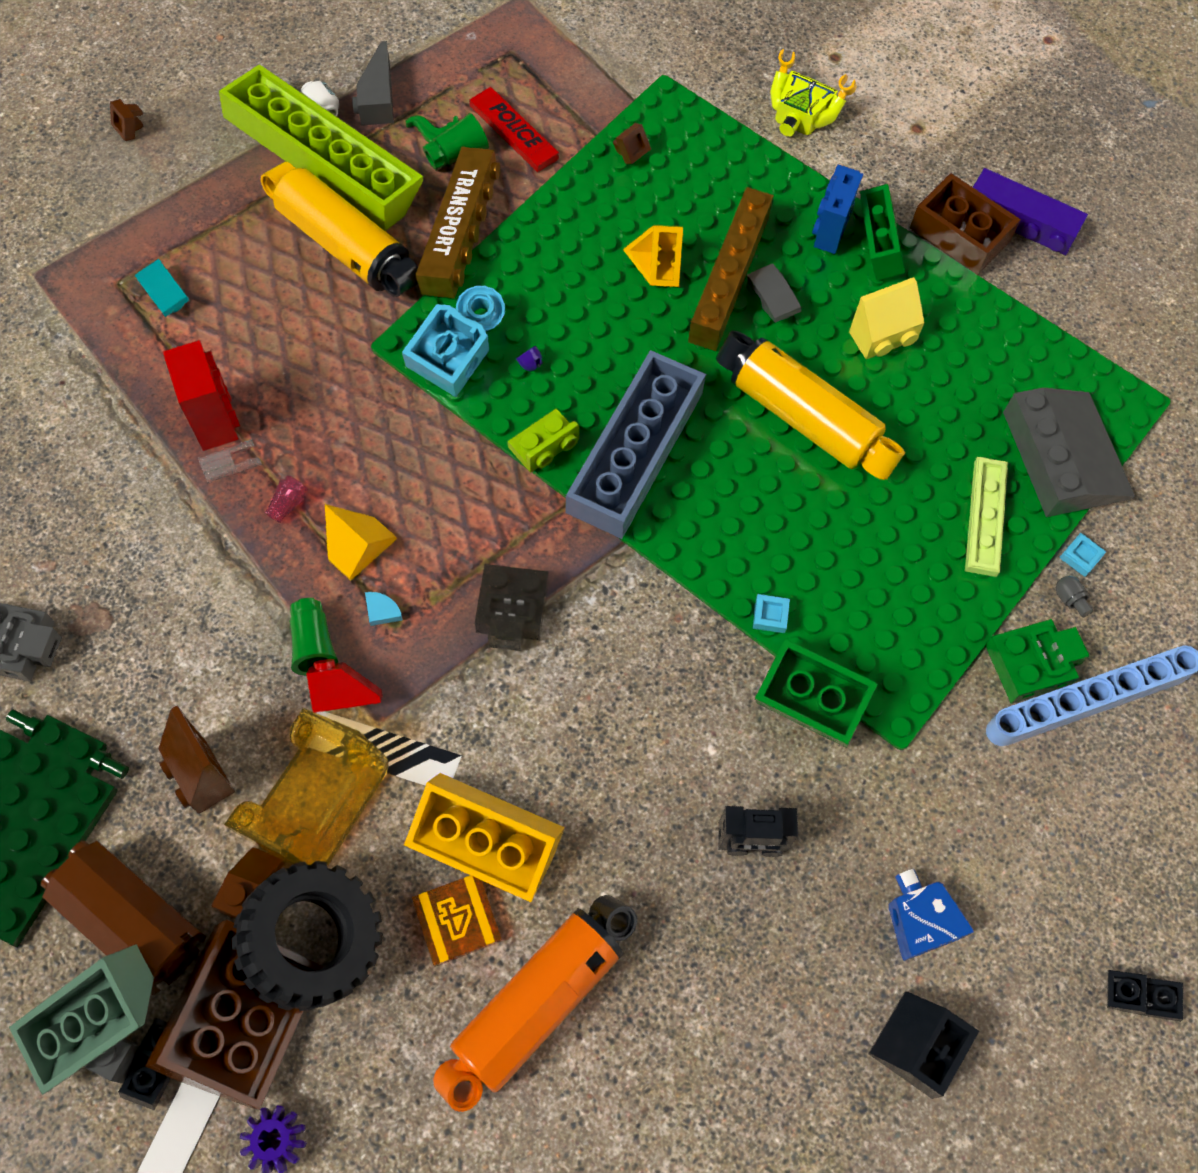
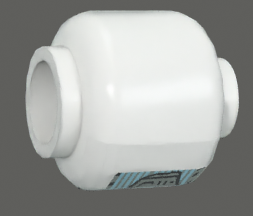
[301,81,339,116]

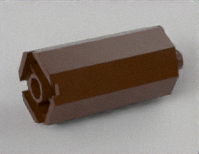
[41,840,206,995]

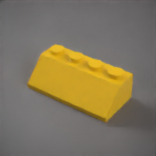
[404,773,565,902]

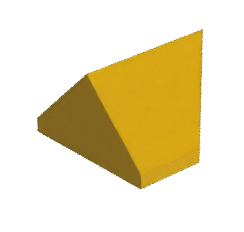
[623,225,683,287]
[325,504,397,581]

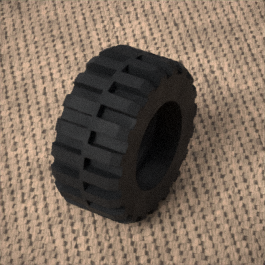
[232,861,383,1011]

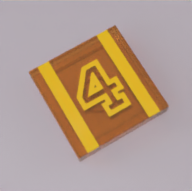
[412,875,502,967]

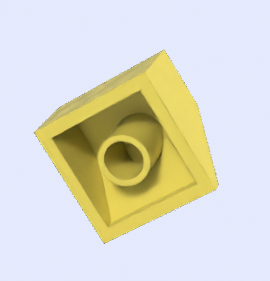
[849,277,924,359]

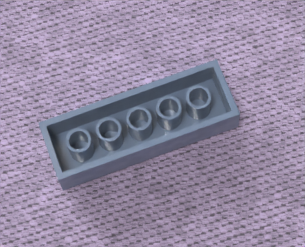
[566,350,706,539]

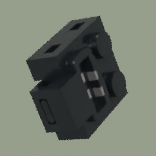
[718,806,798,857]

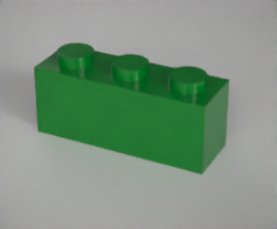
[859,184,905,280]

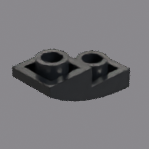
[1107,970,1183,1022]
[118,1018,171,1110]

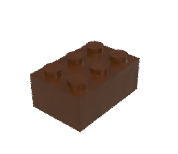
[910,173,1021,275]

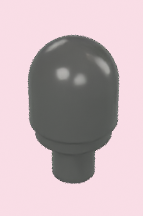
[1056,576,1093,617]

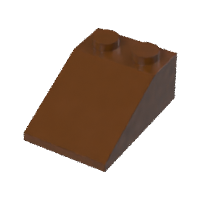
[158,706,235,814]

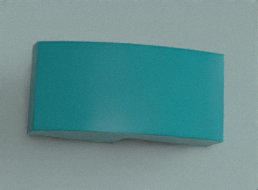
[135,259,190,317]

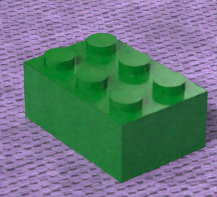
[755,639,878,748]

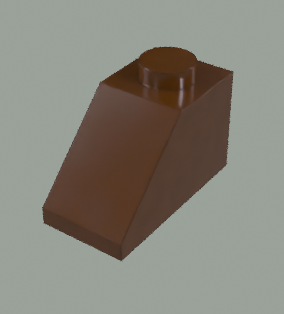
[211,847,285,919]

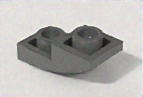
[747,264,801,323]

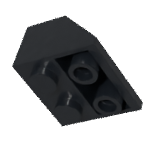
[868,991,979,1099]

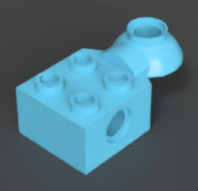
[402,286,505,397]

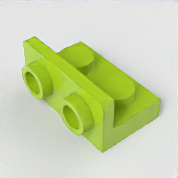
[508,409,579,473]

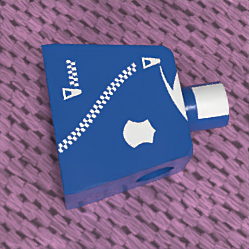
[888,869,974,961]

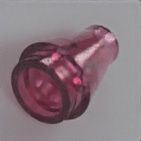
[264,475,308,523]

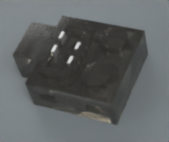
[474,564,549,651]

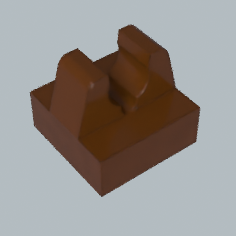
[110,99,143,141]
[613,123,651,164]

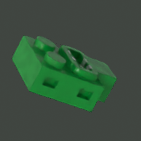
[985,619,1090,704]

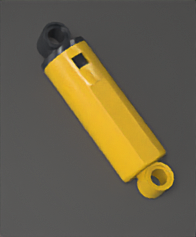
[260,162,418,297]
[716,331,905,480]

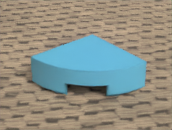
[365,592,403,626]

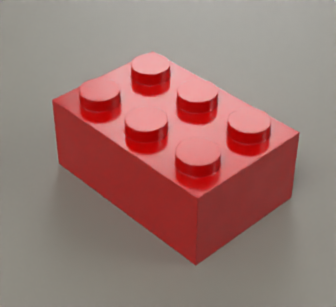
[162,340,240,451]

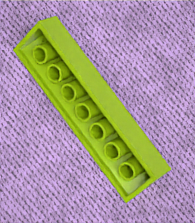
[219,64,423,231]

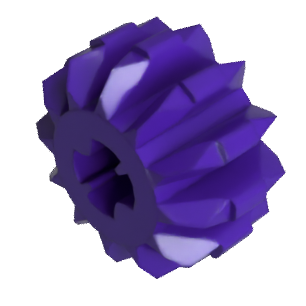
[240,1105,307,1173]

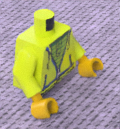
[770,49,857,137]

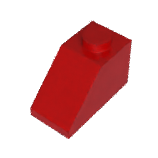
[306,659,383,713]

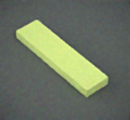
[965,457,1008,577]

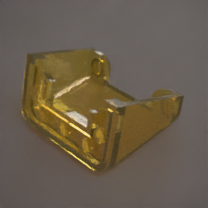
[224,708,388,867]

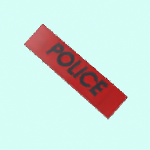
[469,86,559,173]

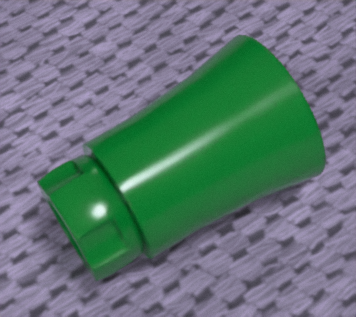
[423,113,489,171]
[289,598,338,676]

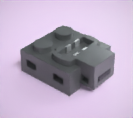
[0,603,62,682]

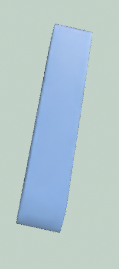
[986,645,1198,746]

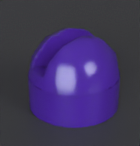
[516,345,543,371]

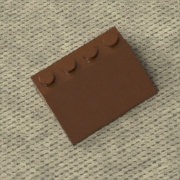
[146,920,323,1110]

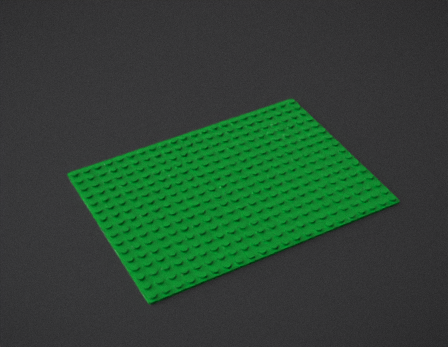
[371,75,1171,750]

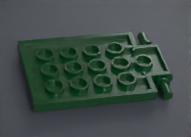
[0,709,129,948]

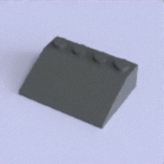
[1003,387,1135,517]

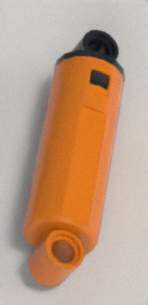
[433,895,637,1112]

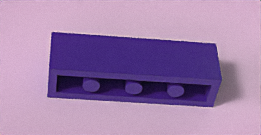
[973,168,1088,256]

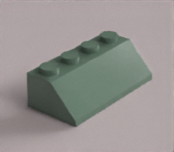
[9,944,154,1095]

